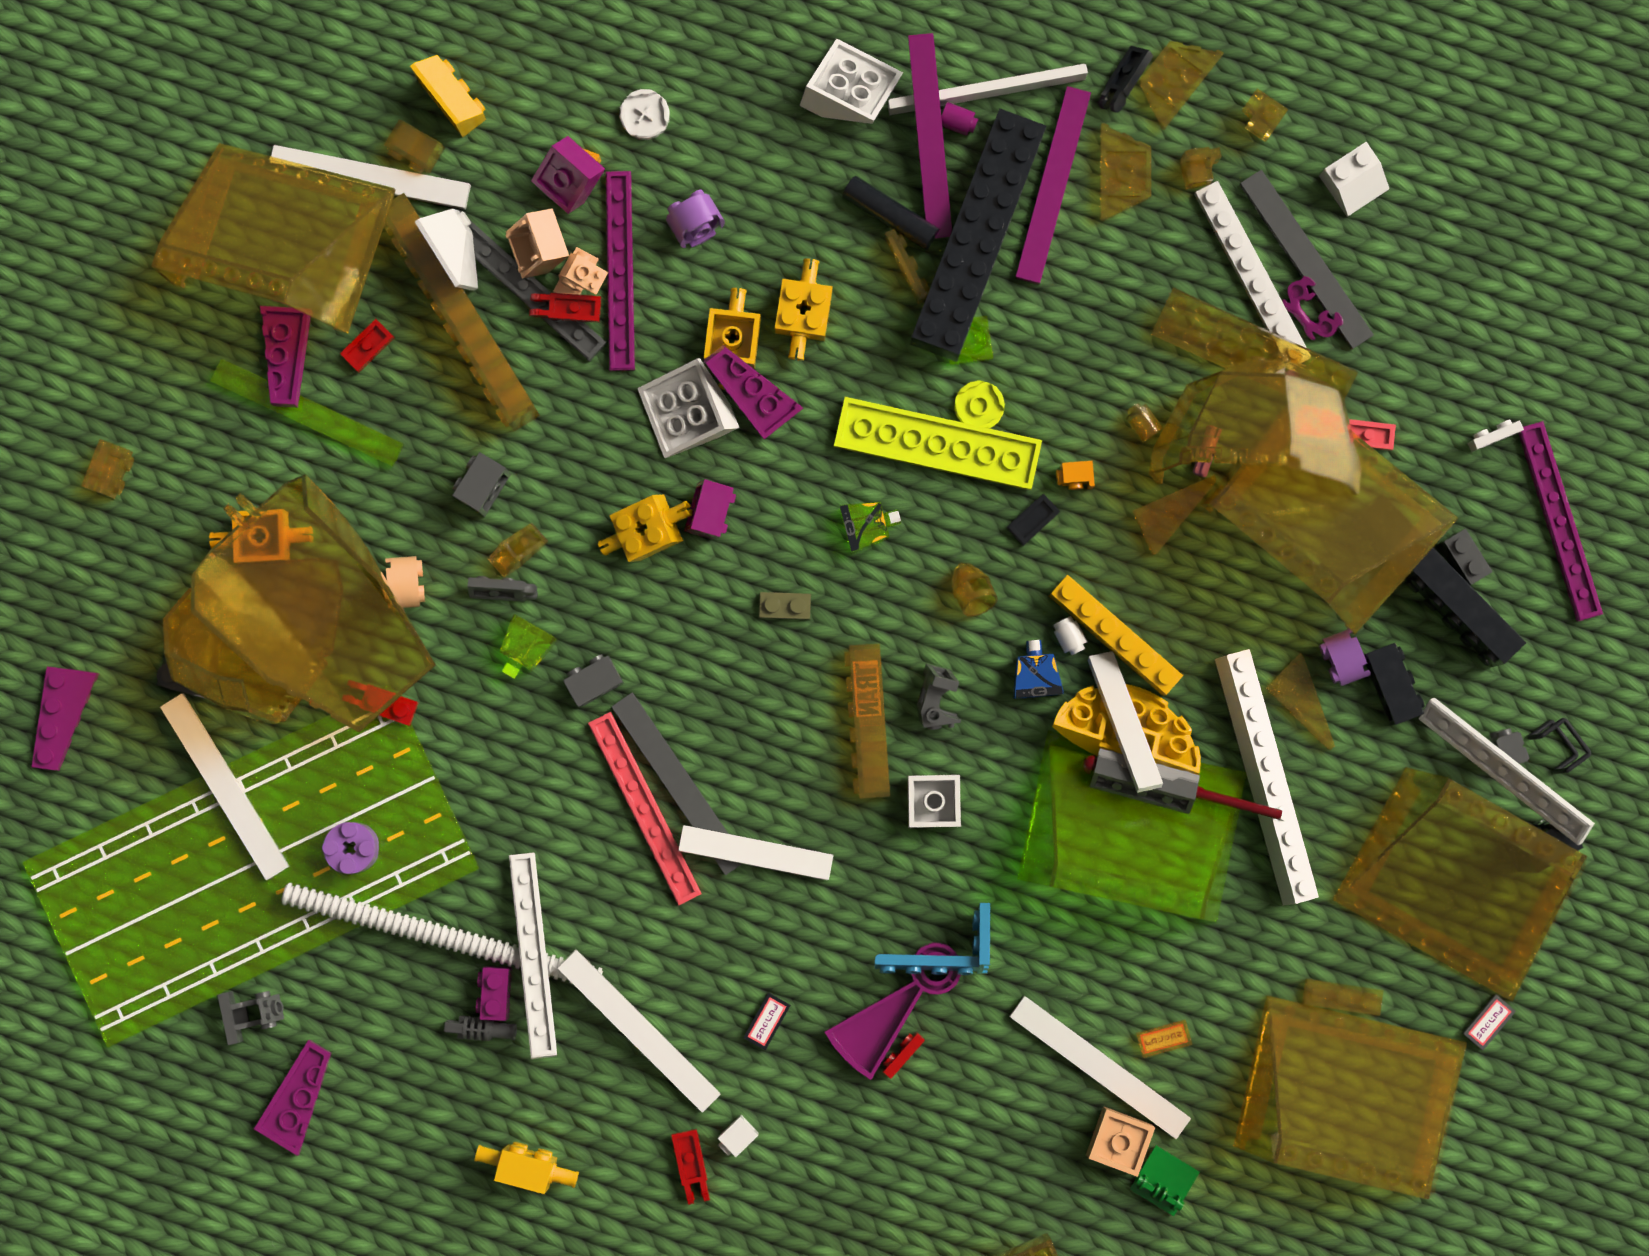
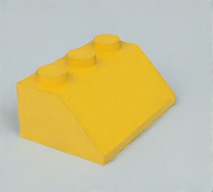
[410,55,486,138]

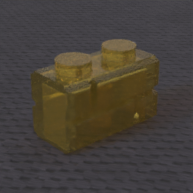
[82,439,134,499]

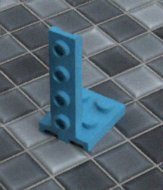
[875,903,990,975]

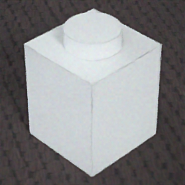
[718,1115,759,1157]

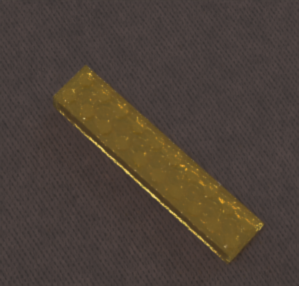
[378,193,540,431]

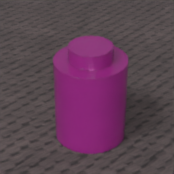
[941,102,978,136]

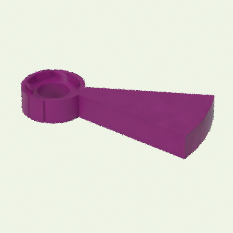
[824,942,961,1080]

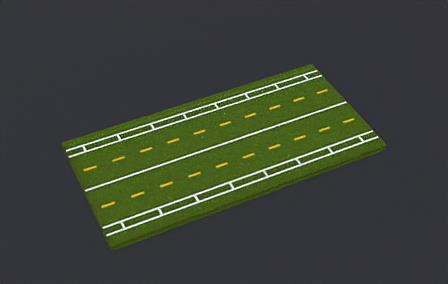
[22,685,480,1048]

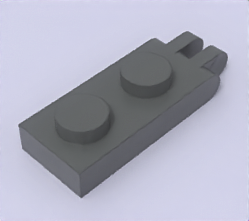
[467,576,538,602]

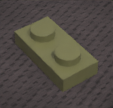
[759,592,811,620]

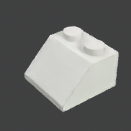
[1319,142,1389,217]

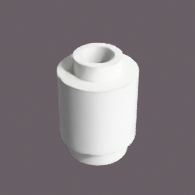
[1053,616,1087,655]

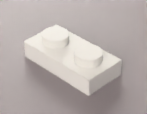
[1468,420,1524,452]

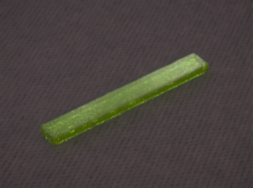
[211,359,404,467]

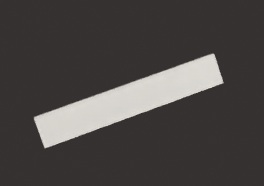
[1088,651,1163,793]
[678,825,833,881]

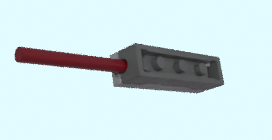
[1082,749,1283,820]

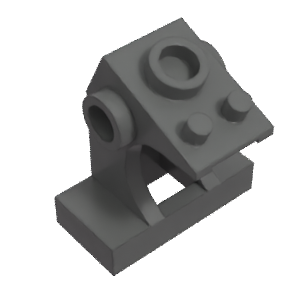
[917,663,961,730]
[218,991,284,1045]

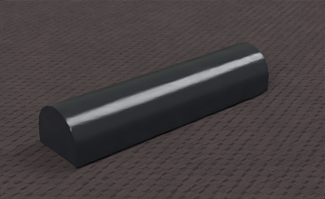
[842,176,940,251]

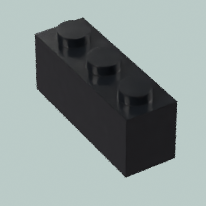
[1364,643,1425,726]

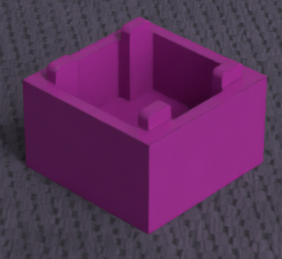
[531,136,605,214]
[684,479,736,540]

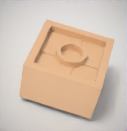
[506,209,569,279]
[1086,1106,1155,1177]

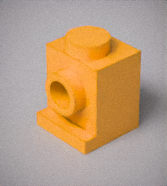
[1056,461,1095,490]

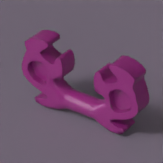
[1282,276,1343,340]

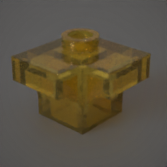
[1242,88,1288,142]
[1180,147,1222,190]

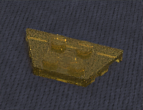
[1139,41,1224,130]
[1100,123,1151,221]

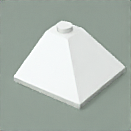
[800,39,903,124]
[414,209,478,291]
[637,358,739,458]

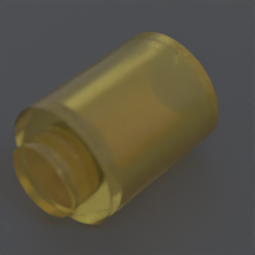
[1125,403,1163,443]

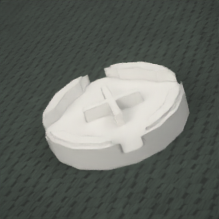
[620,89,670,140]

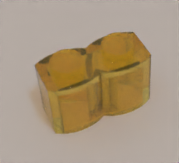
[384,119,445,174]

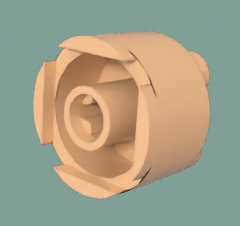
[385,556,425,609]

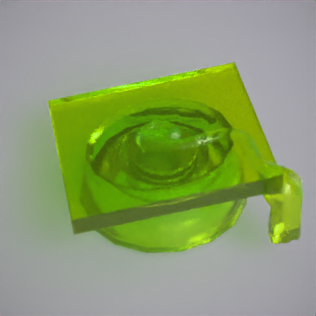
[949,316,994,365]

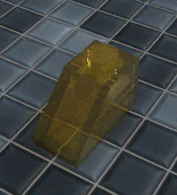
[488,523,548,578]

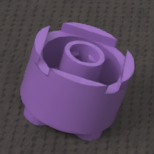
[666,190,725,248]
[1319,628,1370,686]
[322,822,379,874]

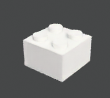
[907,775,961,827]

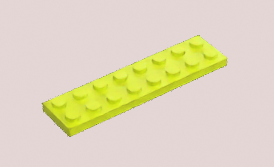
[834,397,1042,490]

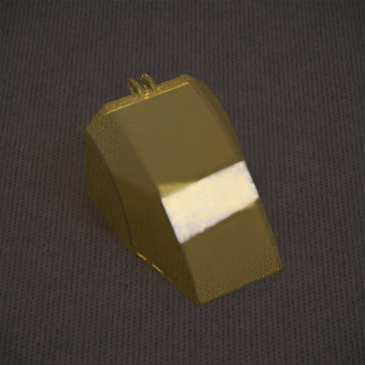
[191,474,436,732]

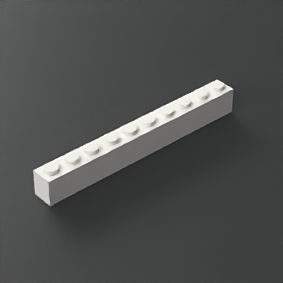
[1215,649,1319,905]

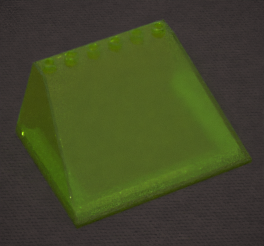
[1017,730,1247,922]

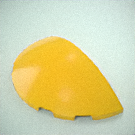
[1052,684,1201,775]

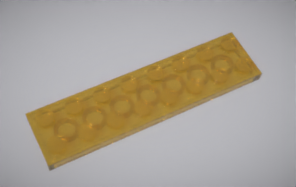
[1151,287,1358,417]

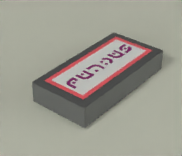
[1462,994,1516,1050]

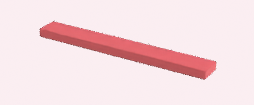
[588,712,702,905]

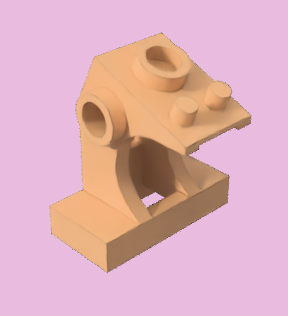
[553,247,608,295]

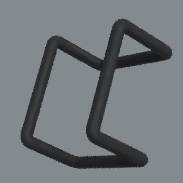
[1528,718,1591,774]

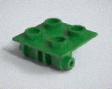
[1130,1145,1200,1216]

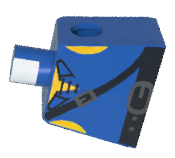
[1013,640,1064,699]

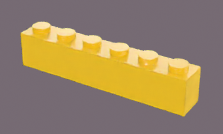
[1049,575,1183,696]

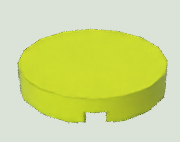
[954,380,1005,429]

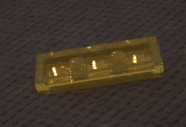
[885,229,930,305]
[1302,978,1384,1016]

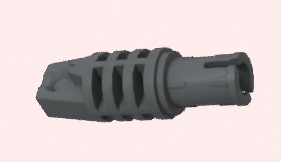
[444,1016,517,1041]

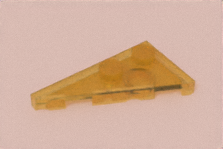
[1133,475,1217,556]
[1265,653,1335,750]

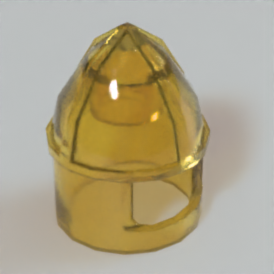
[952,563,998,617]

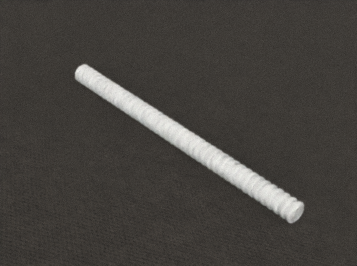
[281,882,603,984]

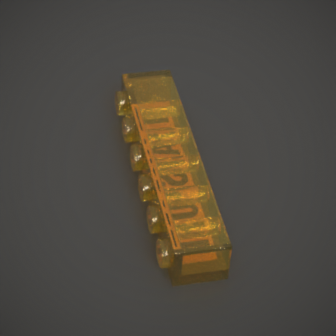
[844,643,890,799]

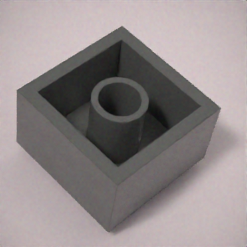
[452,452,511,517]

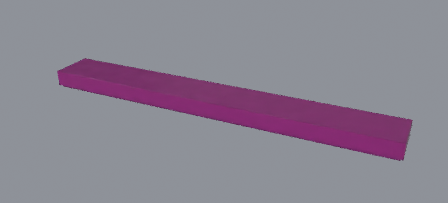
[908,33,952,238]
[1015,86,1091,285]
[606,171,635,371]
[1518,421,1603,622]

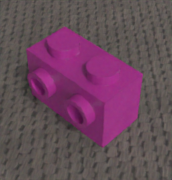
[476,966,512,1021]

